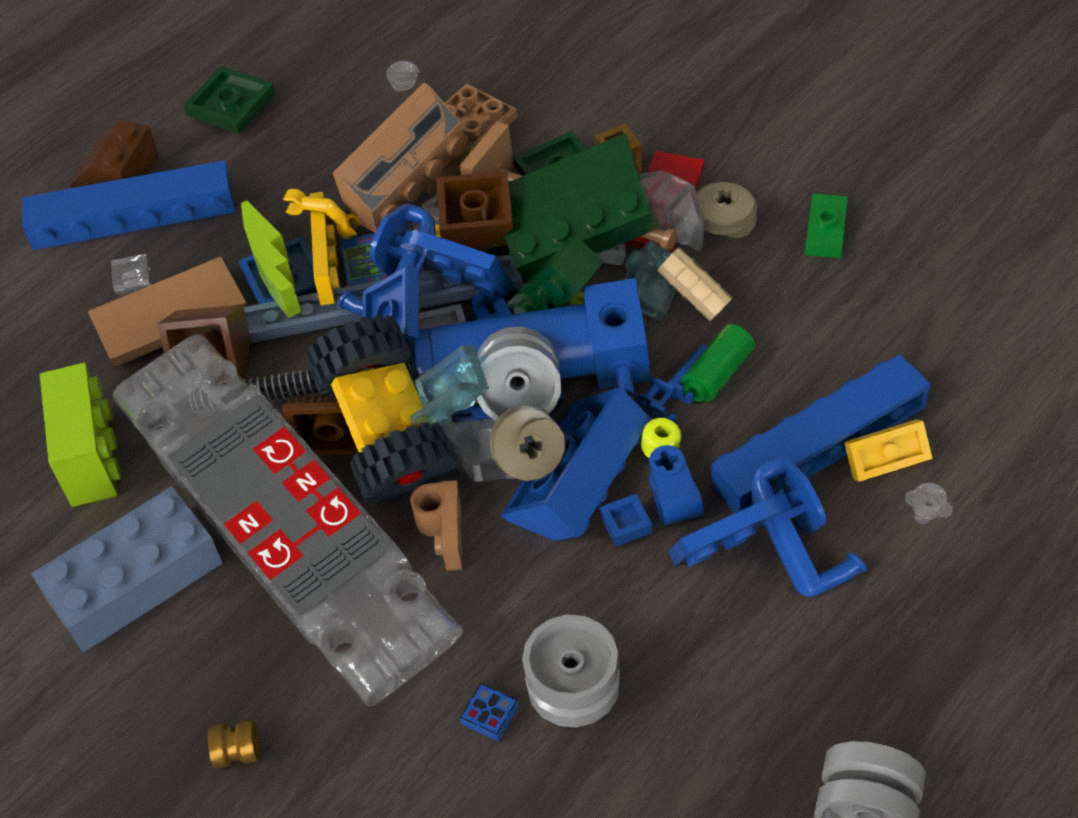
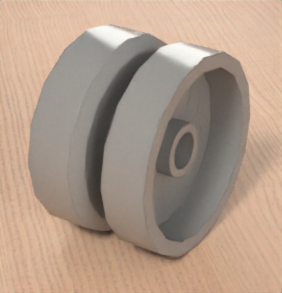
[474,326,561,421]
[522,614,620,728]
[814,741,926,818]

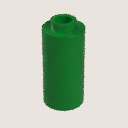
[682,324,755,402]

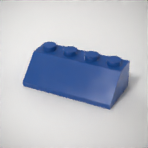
[501,387,651,541]

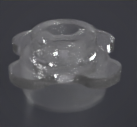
[905,483,953,524]

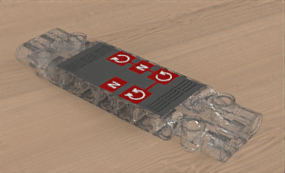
[113,334,463,706]

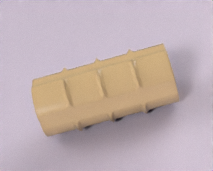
[657,247,733,321]

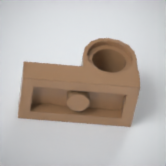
[410,480,462,571]

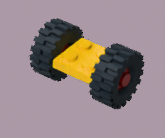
[306,315,458,504]

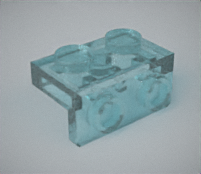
[621,240,676,322]
[410,345,489,426]

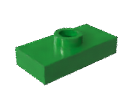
[805,194,848,258]

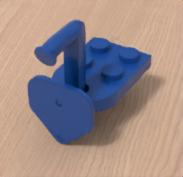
[338,203,513,316]
[668,454,867,597]

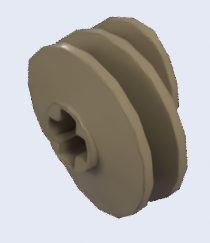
[693,182,757,239]
[489,405,565,481]

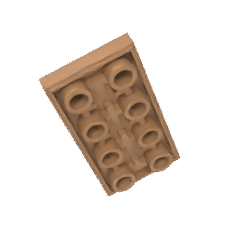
[423,84,518,195]
[88,256,247,367]

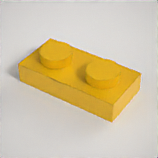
[844,419,932,482]

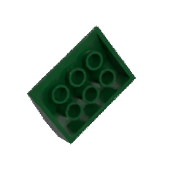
[505,133,660,280]

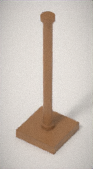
[460,121,677,251]

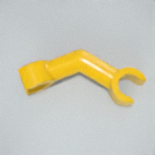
[283,189,362,240]

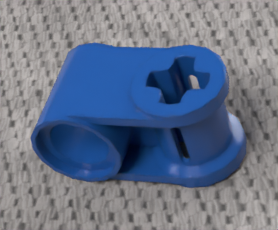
[649,445,704,526]

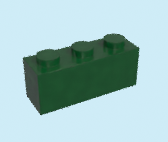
[507,236,604,314]

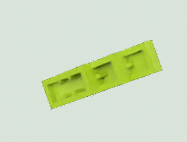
[241,200,301,318]

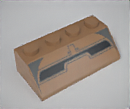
[333,83,467,234]

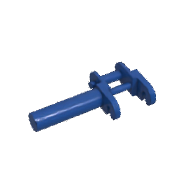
[636,344,708,423]

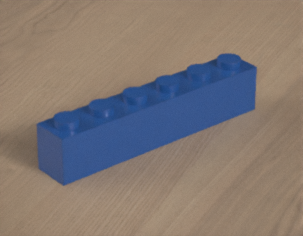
[22,160,235,250]
[711,354,930,514]

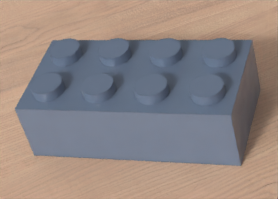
[31,486,222,653]

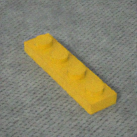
[309,192,340,306]

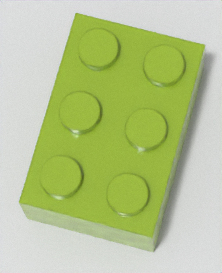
[40,362,121,507]

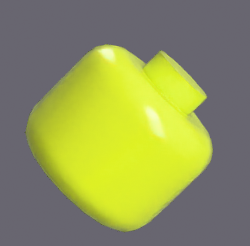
[641,418,681,458]

